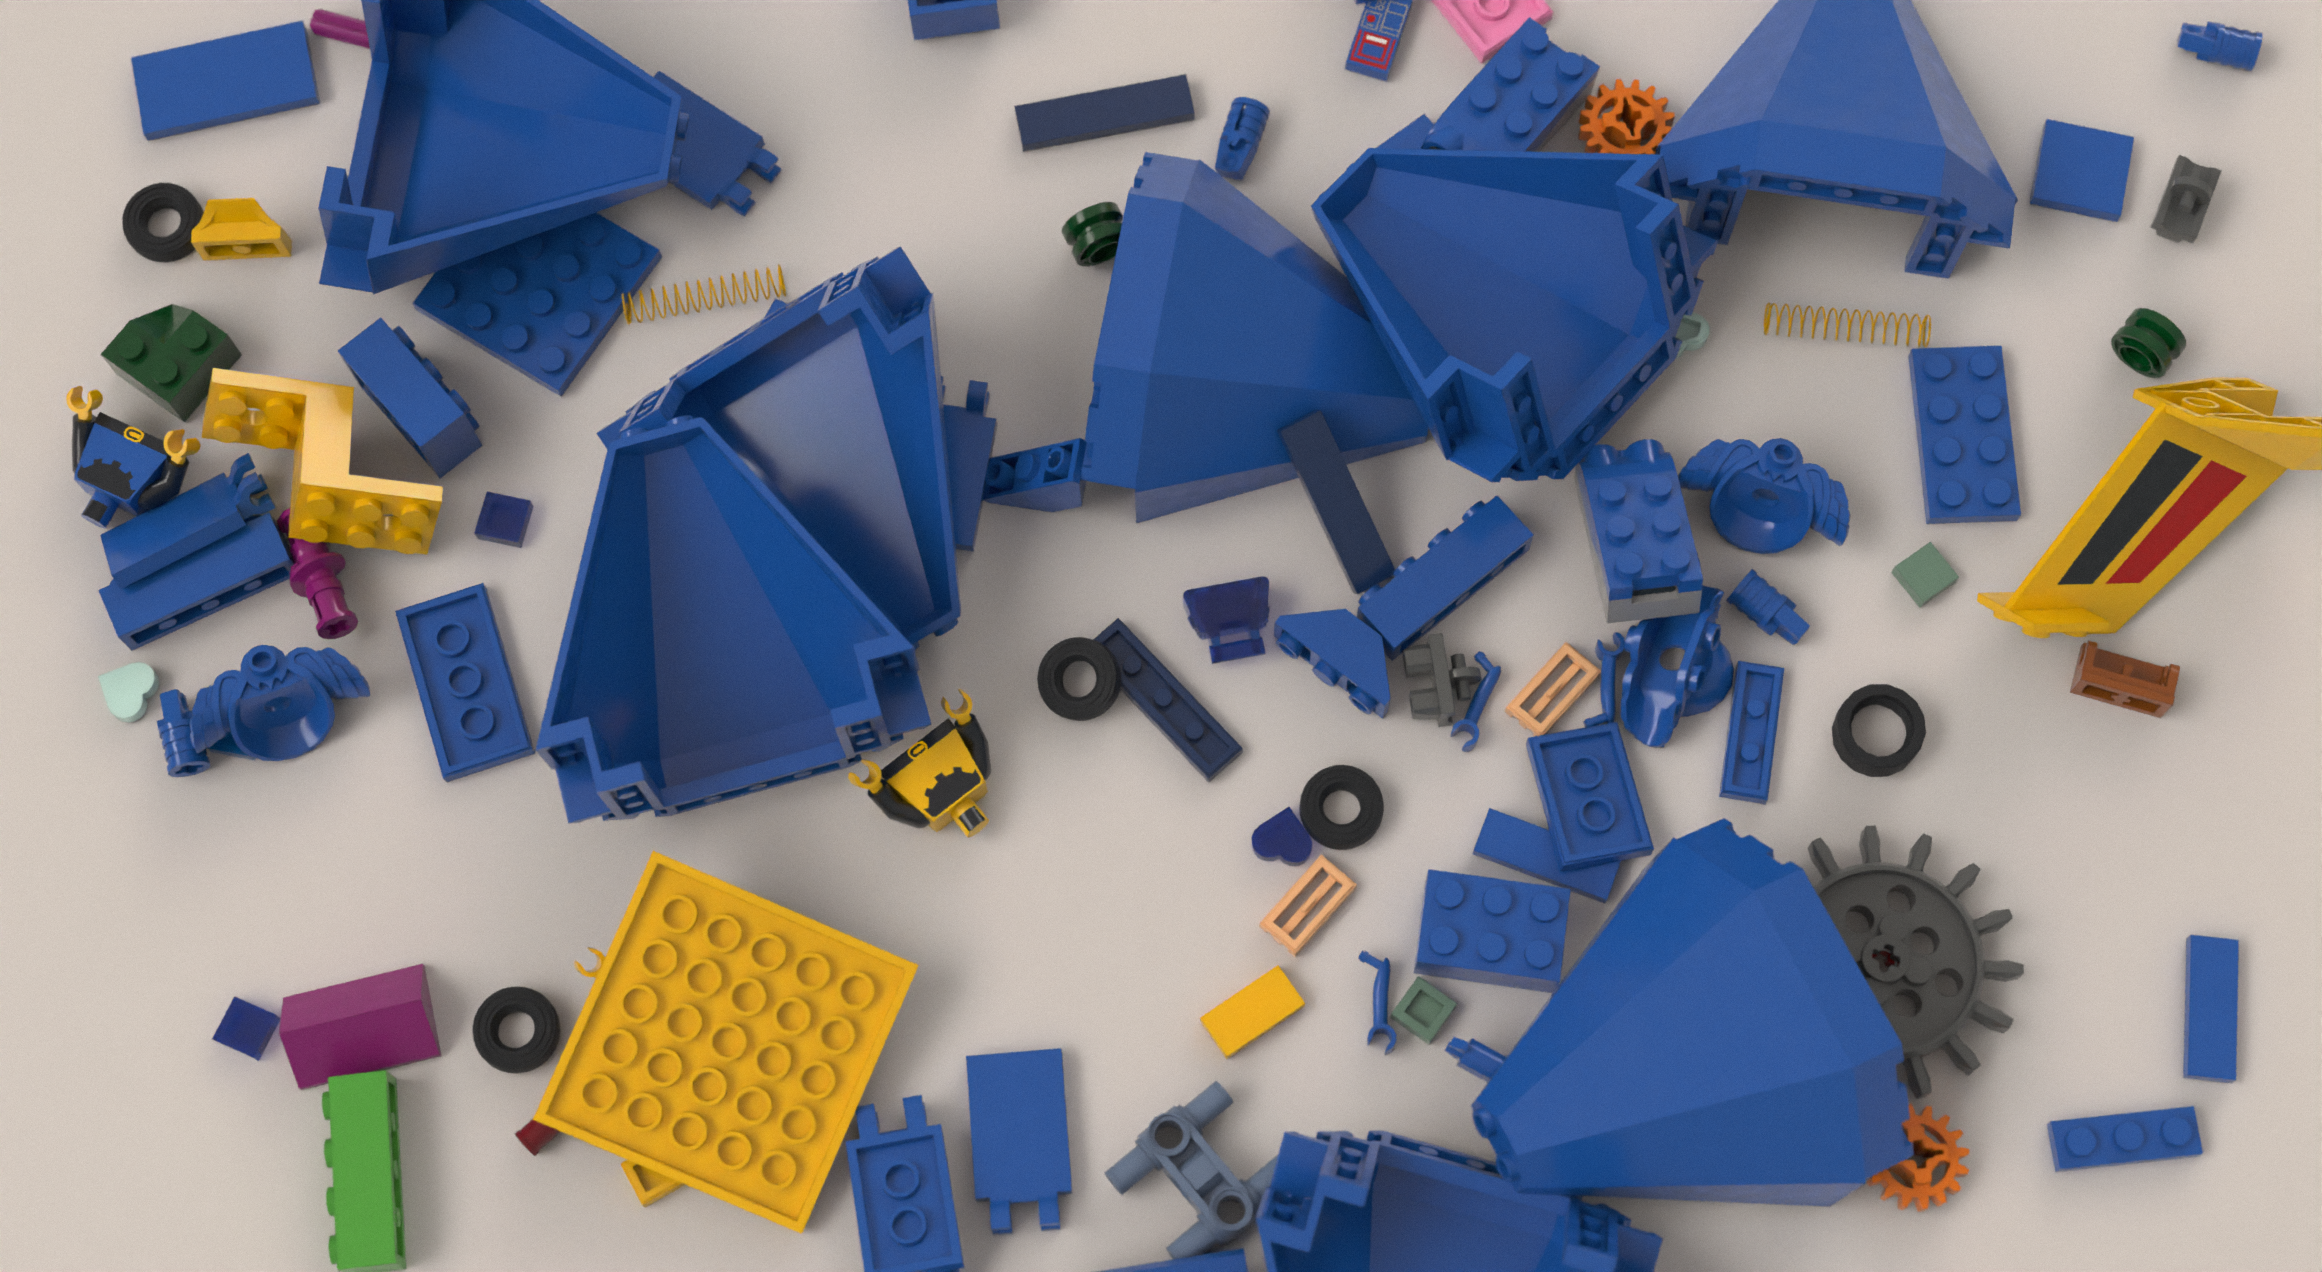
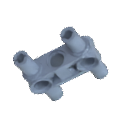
[1104,1081,1278,1259]

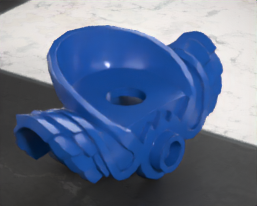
[1678,438,1851,554]
[1620,585,1734,748]
[190,645,370,761]

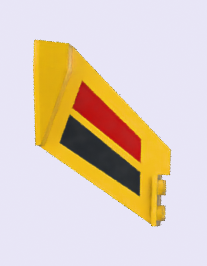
[1977,377,2322,638]

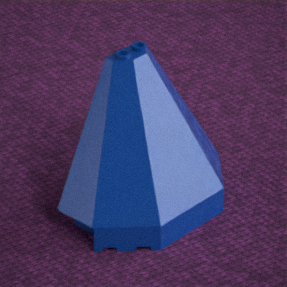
[318,0,689,295]
[1655,0,2018,279]
[1311,148,1718,483]
[1081,152,1428,524]
[596,246,961,650]
[536,416,932,823]
[1471,818,1914,1207]
[1256,1131,1663,1272]

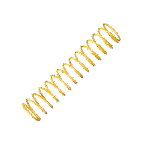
[622,265,786,325]
[1764,302,1931,348]

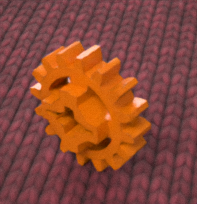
[1578,79,1675,154]
[1867,1104,1970,1212]

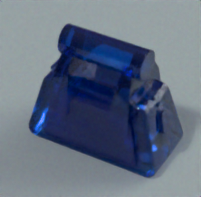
[1182,576,1270,664]

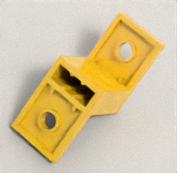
[201,368,443,555]

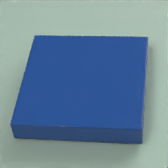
[2029,119,2134,222]

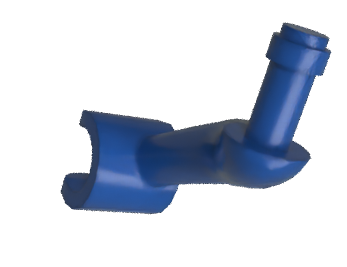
[1583,632,1625,727]
[1450,651,1501,752]
[1358,950,1396,1055]

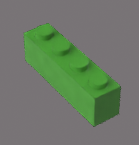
[322,1070,406,1272]

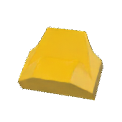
[191,198,292,261]

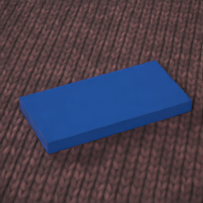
[131,20,320,141]
[395,583,535,782]

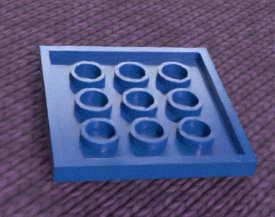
[412,213,662,397]

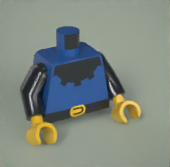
[66,386,201,529]

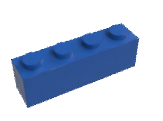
[1357,495,1534,661]
[98,513,295,651]

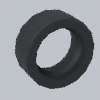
[1832,684,1926,777]

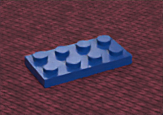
[1908,345,2021,524]

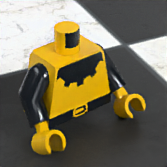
[848,689,991,838]

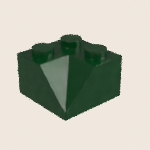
[100,304,242,423]

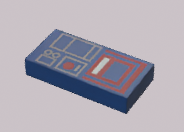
[1345,0,1413,82]

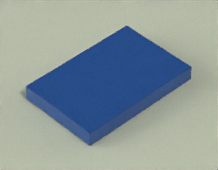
[1526,722,1654,872]

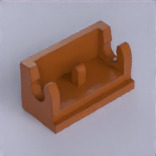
[2070,640,2180,718]

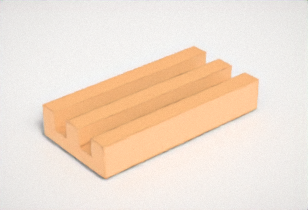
[1505,642,1601,737]
[1259,854,1357,957]

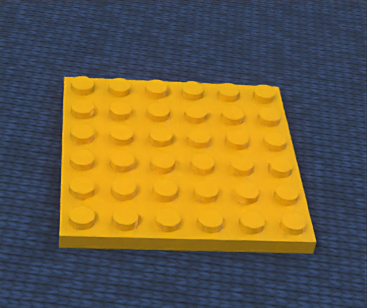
[533,851,919,1234]

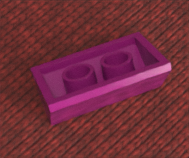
[279,964,441,1090]

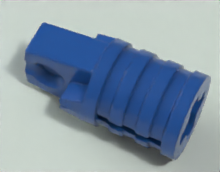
[2177,21,2263,72]
[1215,97,1270,180]
[1726,569,1810,645]
[157,689,210,777]

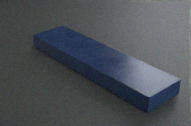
[1015,74,1195,152]
[1277,409,1395,595]
[1093,618,1243,783]

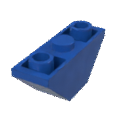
[983,438,1087,512]
[1274,609,1391,719]

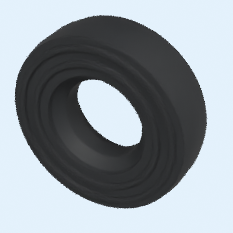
[122,183,204,262]
[1037,637,1121,721]
[1299,765,1384,850]
[473,987,560,1073]

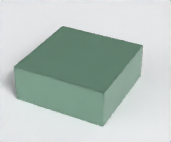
[1891,542,1959,608]
[1390,976,1457,1045]

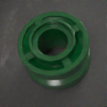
[1062,202,1123,267]
[2111,308,2186,378]

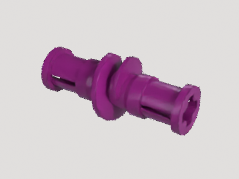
[277,508,358,640]

